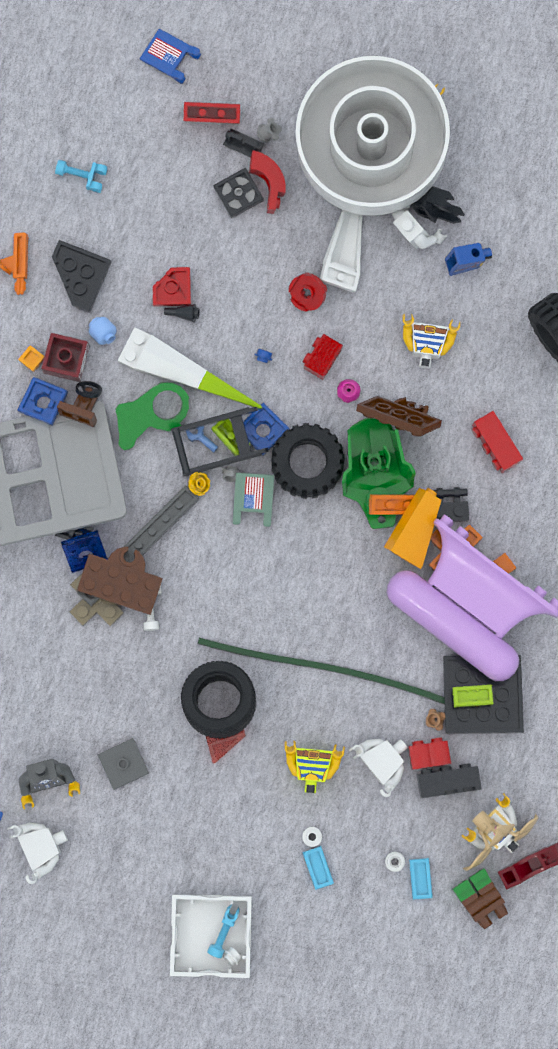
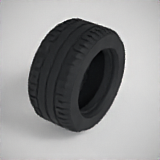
[181,660,256,739]

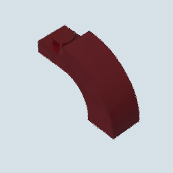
[498,842,558,890]

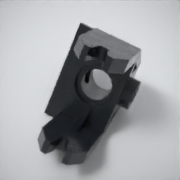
[411,186,465,224]

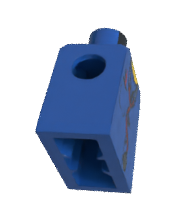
[445,243,492,276]

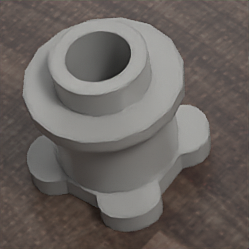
[257,118,282,143]

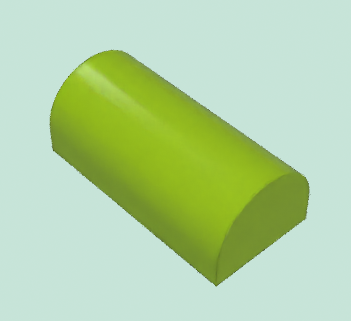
[211,419,251,456]

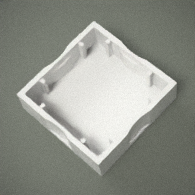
[170,894,252,978]

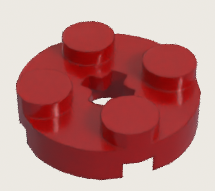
[289,272,327,311]

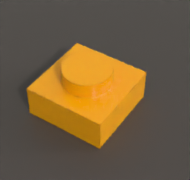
[18,345,44,372]

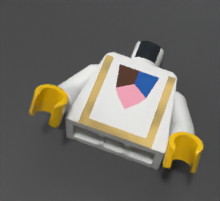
[461,793,519,853]

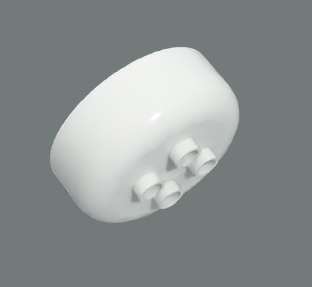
[296,56,450,216]

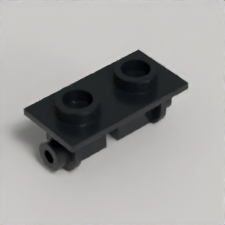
[223,129,264,158]

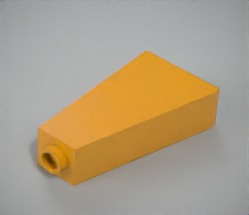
[384,488,441,569]

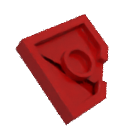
[153,267,191,307]

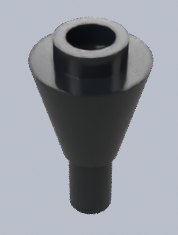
[164,304,200,323]

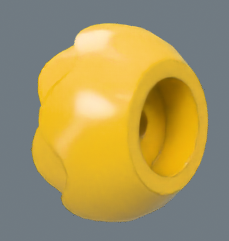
[188,472,210,496]

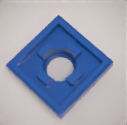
[17,377,68,426]
[243,403,290,456]

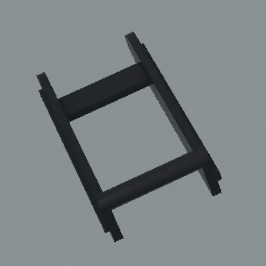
[171,407,269,477]

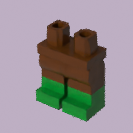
[452,868,508,929]

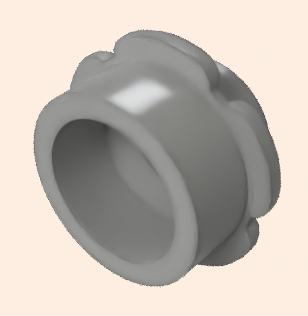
[222,466,240,482]

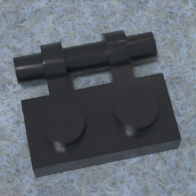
[433,487,469,522]

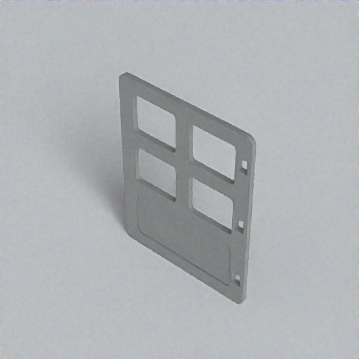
[0,401,127,546]

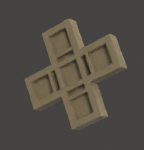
[69,574,124,626]

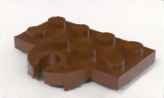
[356,396,442,437]
[76,547,163,615]

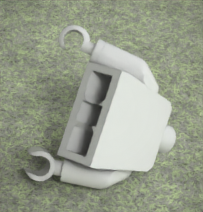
[392,206,447,249]
[349,738,408,797]
[7,822,68,884]

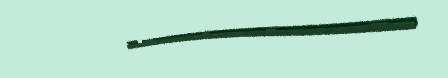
[197,637,444,704]

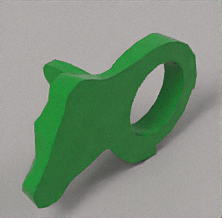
[115,382,190,450]

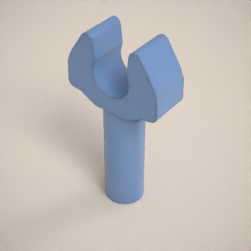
[186,426,218,453]

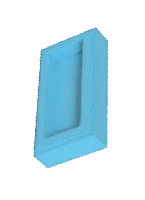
[302,846,334,890]
[409,858,433,900]

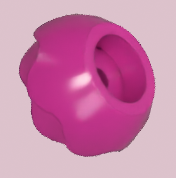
[337,379,361,403]

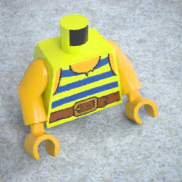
[284,740,345,793]

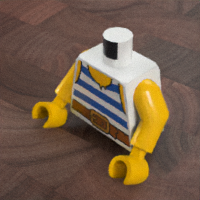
[402,314,461,369]

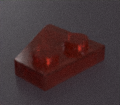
[206,729,246,764]

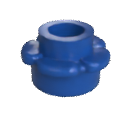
[254,348,272,363]

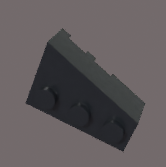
[417,763,482,798]

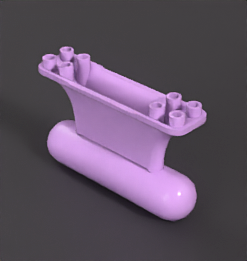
[387,515,558,681]

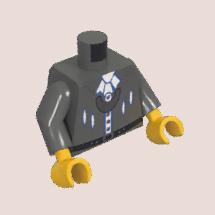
[19,759,80,809]

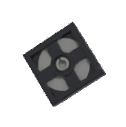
[213,168,264,219]

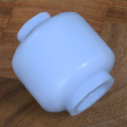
[88,317,117,345]

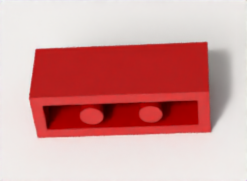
[183,102,240,123]
[472,411,523,473]

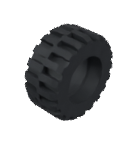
[528,293,558,362]
[271,423,345,499]

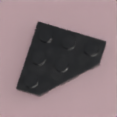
[52,240,112,313]

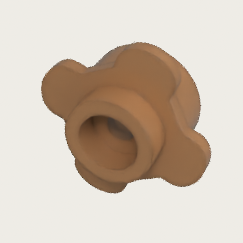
[426,709,445,731]

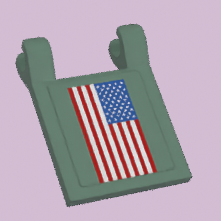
[233,472,274,527]

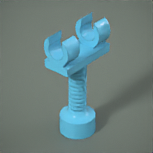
[55,160,107,193]
[207,904,240,958]

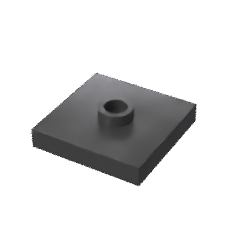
[97,738,149,790]

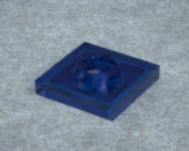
[61,530,108,573]

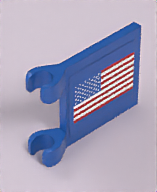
[140,29,201,84]

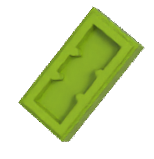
[452,685,493,708]

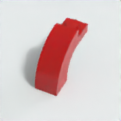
[249,151,286,214]

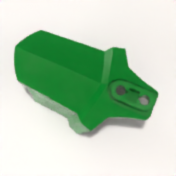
[342,418,416,529]

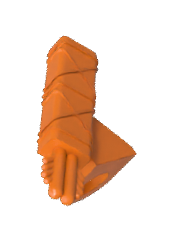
[0,232,29,295]

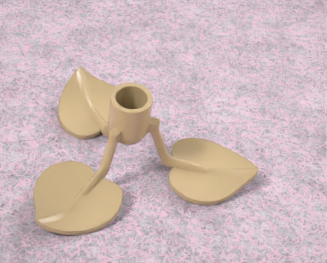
[463,811,538,871]

